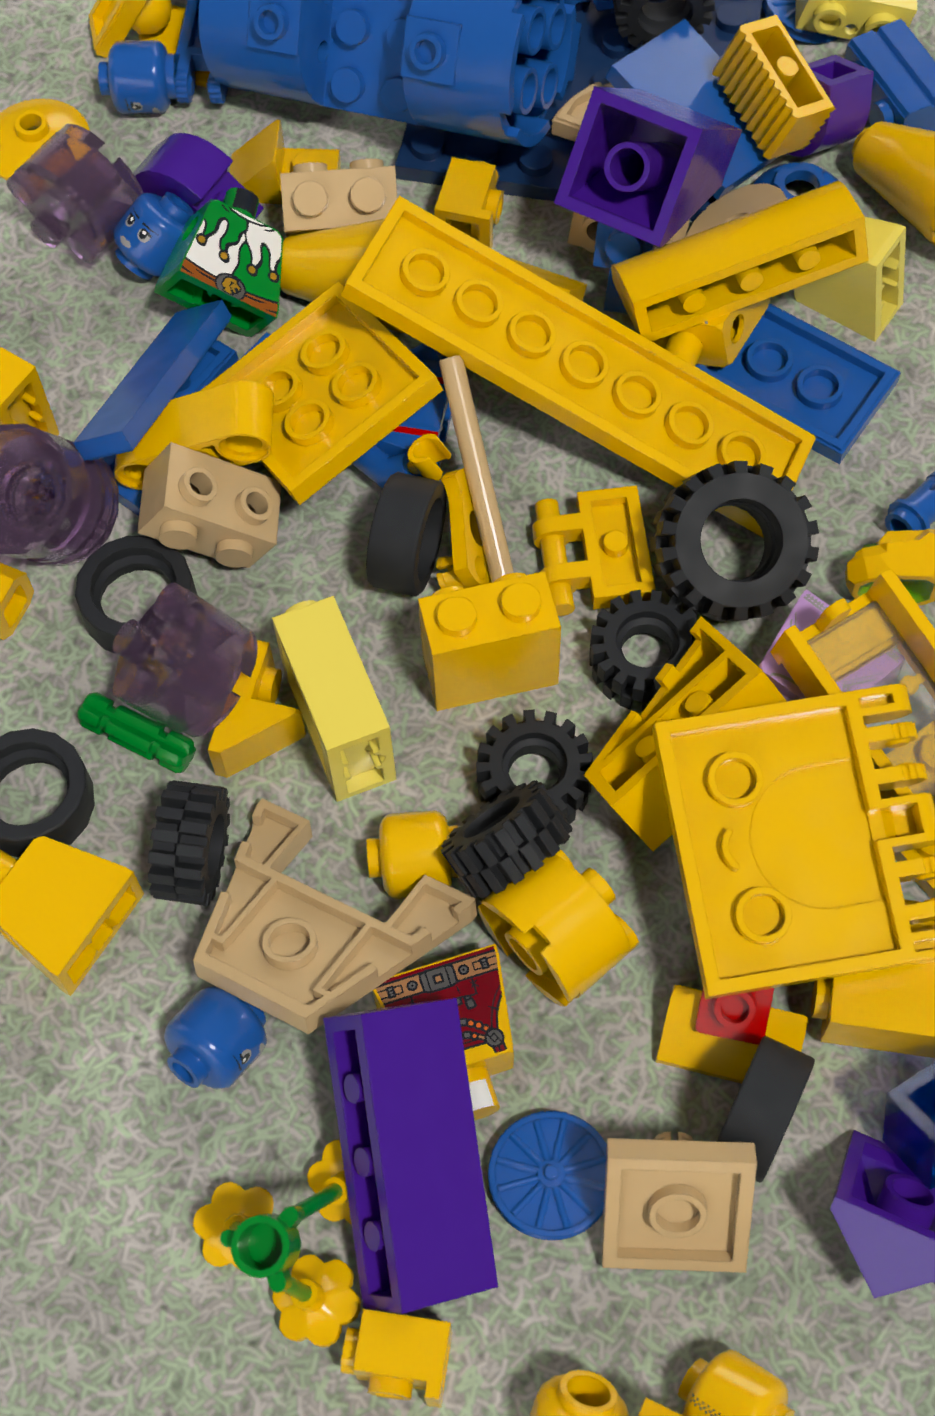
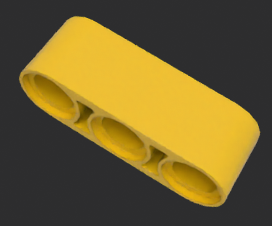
[114,380,274,490]

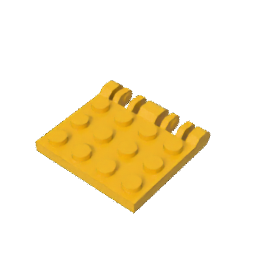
[652,684,935,1000]

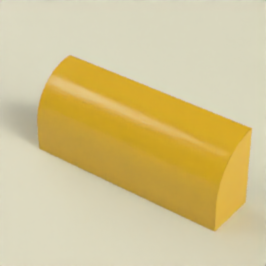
[611,181,869,342]

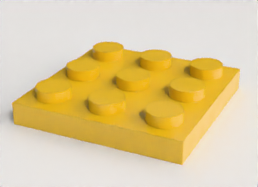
[200,281,443,505]

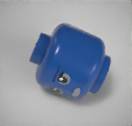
[98,40,178,114]
[113,192,194,280]
[164,986,267,1089]

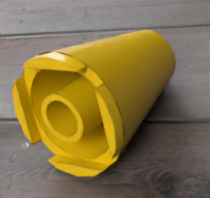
[852,121,935,246]
[280,218,405,333]

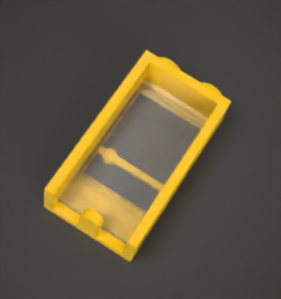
[770,568,935,807]

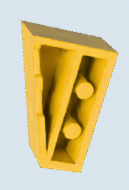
[584,616,787,851]

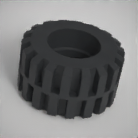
[650,461,819,621]

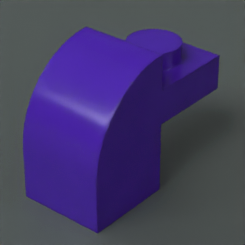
[788,55,874,157]
[125,133,264,219]

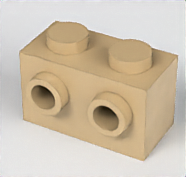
[280,158,398,237]
[137,442,281,568]

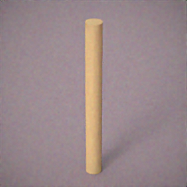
[439,355,514,583]

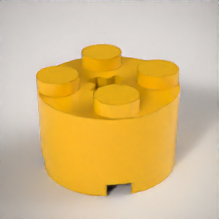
[478,850,639,1007]

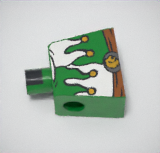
[154,188,283,337]

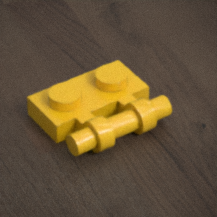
[532,485,656,616]

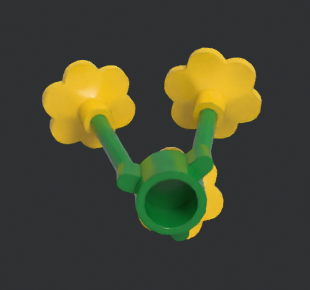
[193,1139,361,1347]

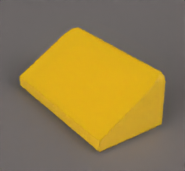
[656,985,809,1084]

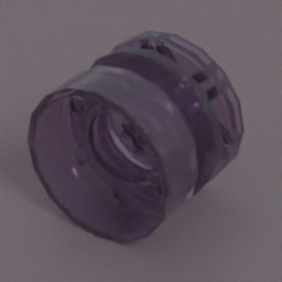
[0,423,119,566]

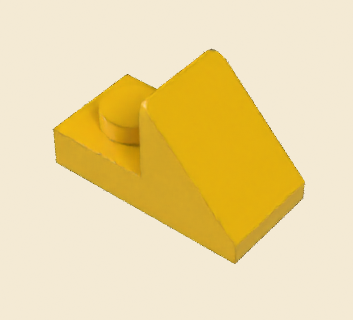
[229,119,341,204]
[208,637,306,778]

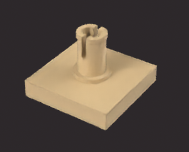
[602,1132,757,1273]

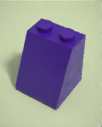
[554,86,742,247]

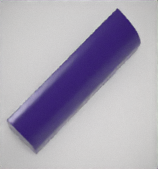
[323,998,498,1314]

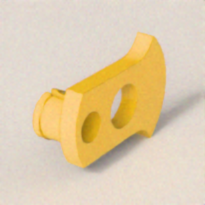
[436,468,491,589]

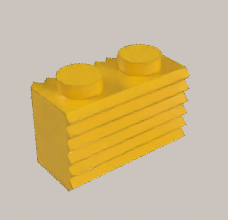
[712,15,836,160]

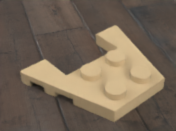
[193,798,477,1034]

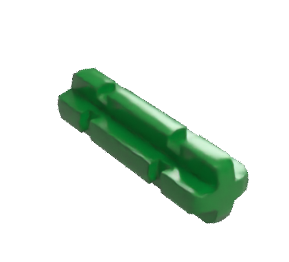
[77,692,196,773]

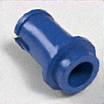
[885,471,935,531]

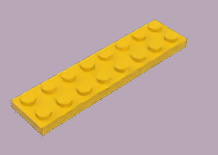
[341,195,816,537]

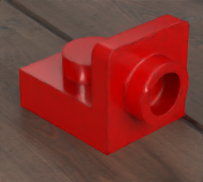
[696,987,775,1045]

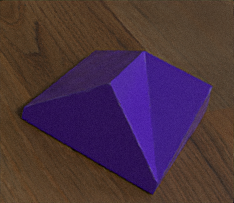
[830,1130,935,1299]

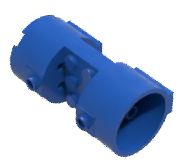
[199,0,581,147]

